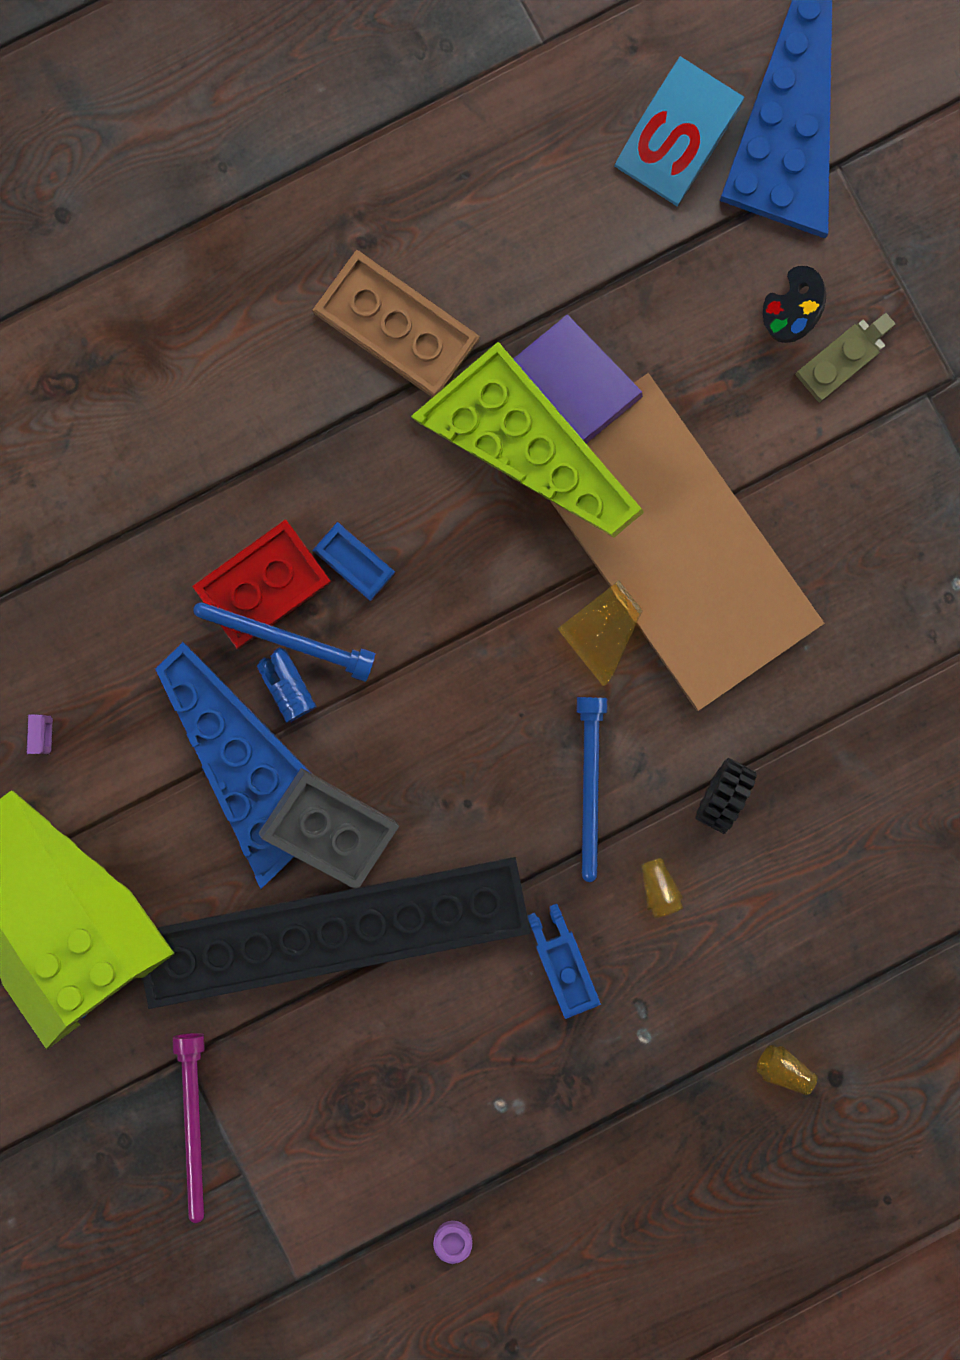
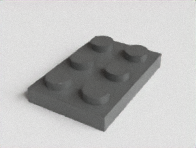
[259,768,399,889]

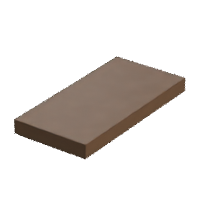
[312,250,480,398]

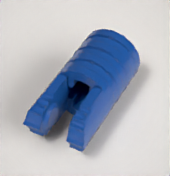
[257,647,317,723]

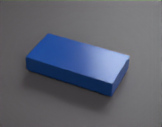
[312,522,395,601]

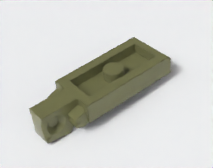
[795,313,895,403]

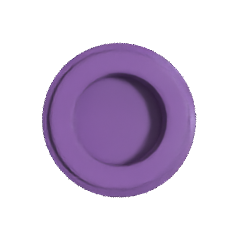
[433,1221,472,1264]

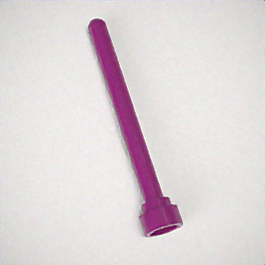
[172,1033,205,1223]

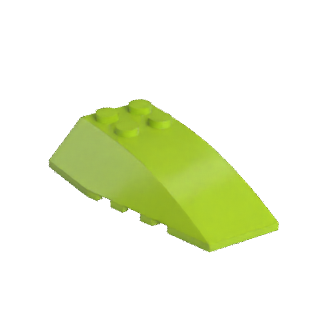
[0,790,175,1049]

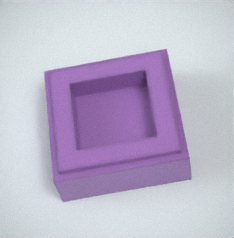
[27,715,53,754]

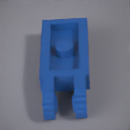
[527,904,601,1019]

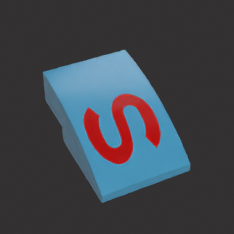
[614,56,745,207]

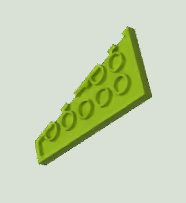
[411,342,644,538]

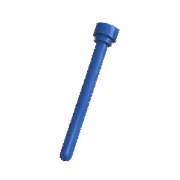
[193,602,376,682]
[577,697,607,882]

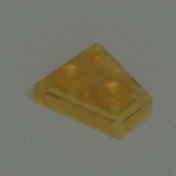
[558,580,643,686]

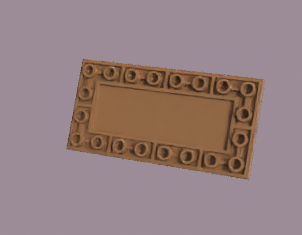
[551,373,825,711]

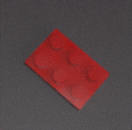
[192,519,332,649]

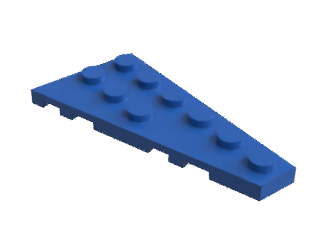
[719,0,832,238]
[155,642,312,889]

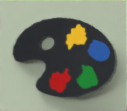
[762,266,826,343]

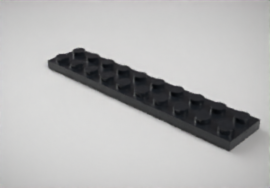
[143,857,531,1009]

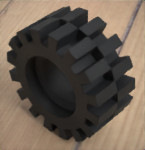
[695,758,757,834]

